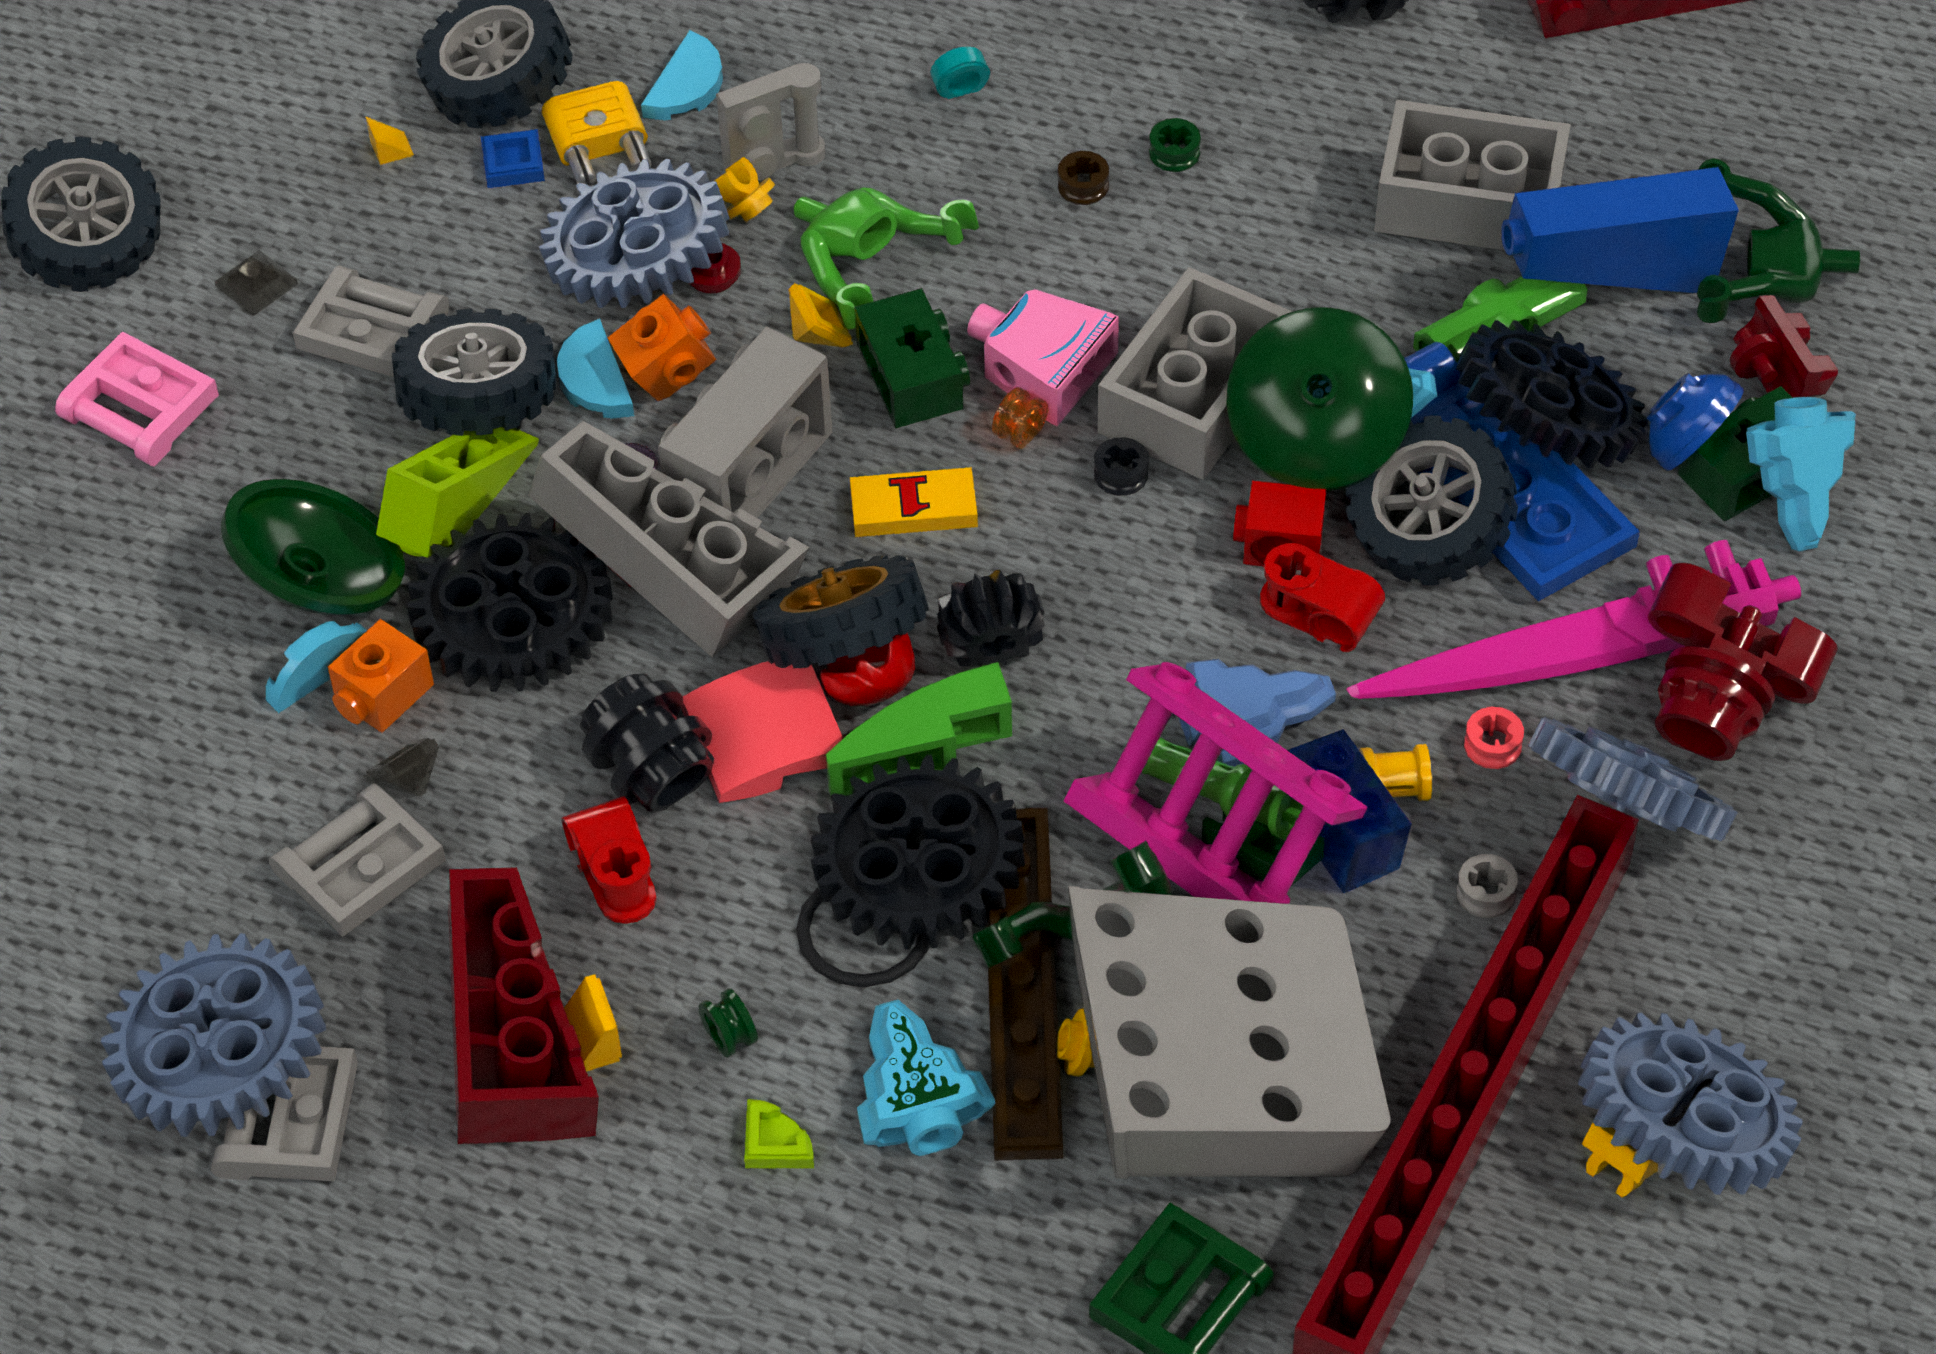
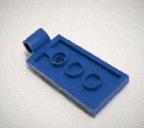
[1404,342,1640,602]

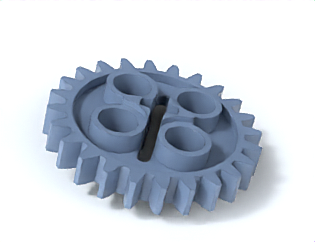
[539,159,730,308]
[1528,717,1737,842]
[101,933,326,1137]
[1578,1013,1803,1195]

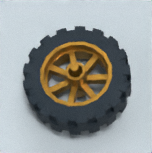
[753,555,929,668]

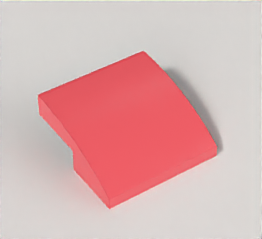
[681,661,843,803]

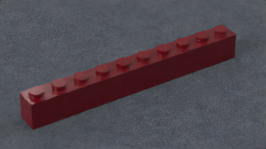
[1292,795,1639,1354]

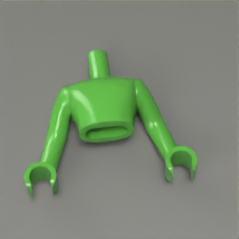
[794,187,979,329]

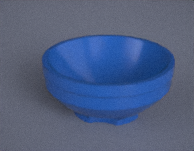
[1647,373,1744,471]

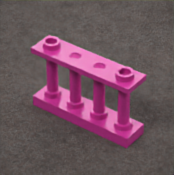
[1064,662,1368,904]

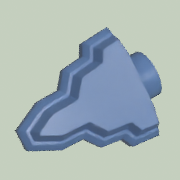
[1179,659,1336,767]

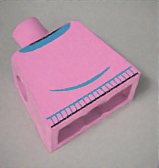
[967,289,1119,426]

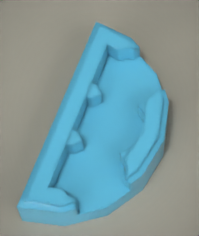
[641,30,723,121]
[557,318,634,419]
[266,621,367,713]

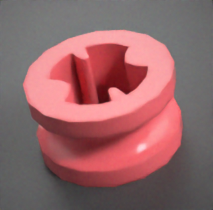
[1464,706,1524,769]

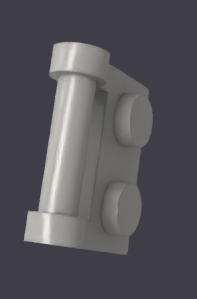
[716,63,826,181]
[293,265,449,377]
[269,783,446,937]
[211,1047,358,1181]

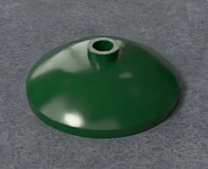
[1226,307,1413,491]
[221,479,405,616]

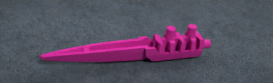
[1346,540,1801,699]

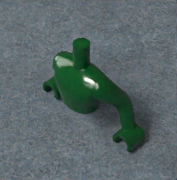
[1697,158,1860,323]
[972,841,1172,968]

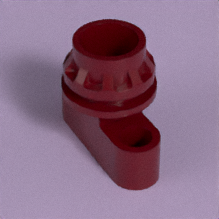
[1647,563,1838,761]

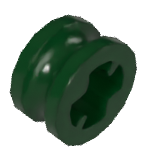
[1149,118,1201,172]
[698,988,758,1058]

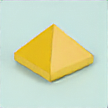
[789,283,853,348]

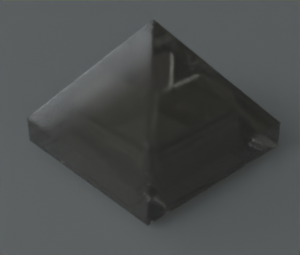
[214,250,298,316]
[364,738,439,796]

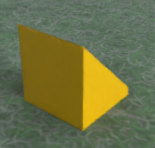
[365,116,414,165]

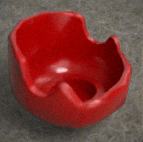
[820,633,915,707]

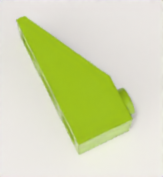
[376,427,539,558]

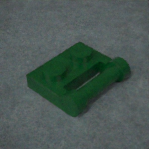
[1089,1202,1275,1354]

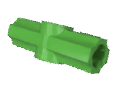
[1413,276,1588,363]

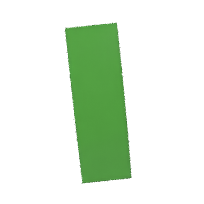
[826,662,1012,796]

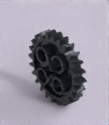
[1456,320,1648,469]
[407,513,613,692]
[811,754,1025,950]

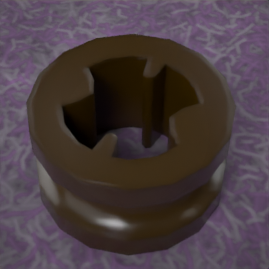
[1058,151,1109,205]

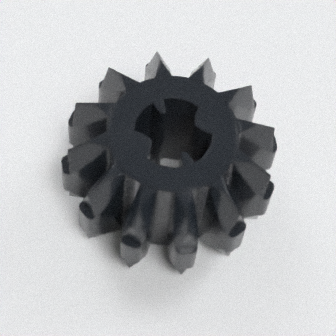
[937,570,1045,667]

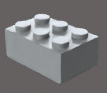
[1374,100,1571,251]
[1098,267,1293,480]
[658,326,832,518]

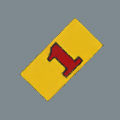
[850,467,978,537]

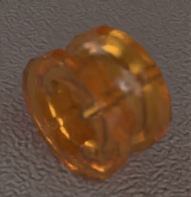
[992,387,1048,449]

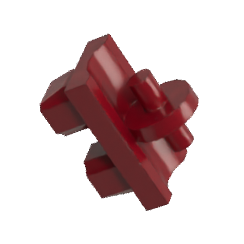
[1729,295,1838,398]

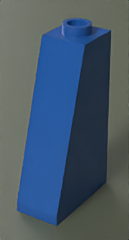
[1501,167,1739,293]

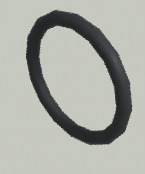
[796,873,930,987]

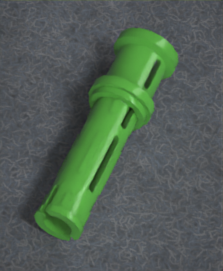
[1141,738,1304,840]

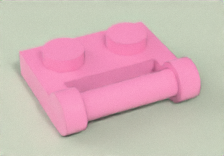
[55,331,219,467]

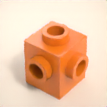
[607,294,717,401]

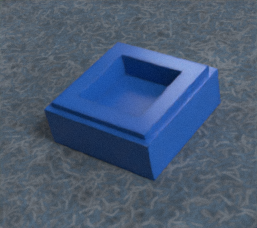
[481,129,545,188]

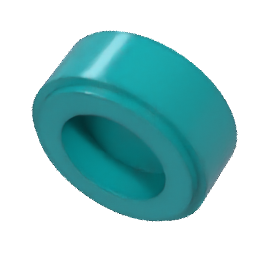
[930,46,990,99]

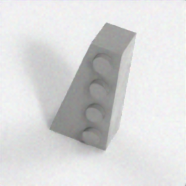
[528,421,809,658]

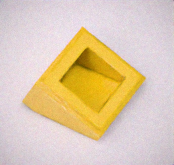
[564,974,622,1071]

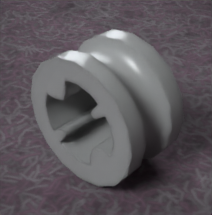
[1456,854,1518,918]

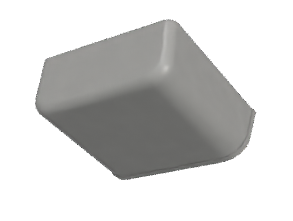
[1068,886,1390,1179]

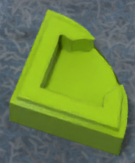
[744,1099,814,1168]

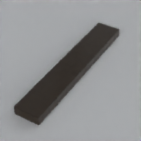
[986,808,1063,1161]

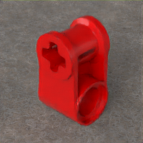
[1259,543,1386,652]
[561,796,657,924]

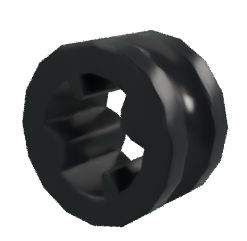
[1094,437,1149,496]

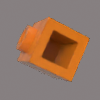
[328,619,434,733]

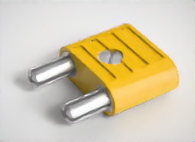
[541,81,652,186]

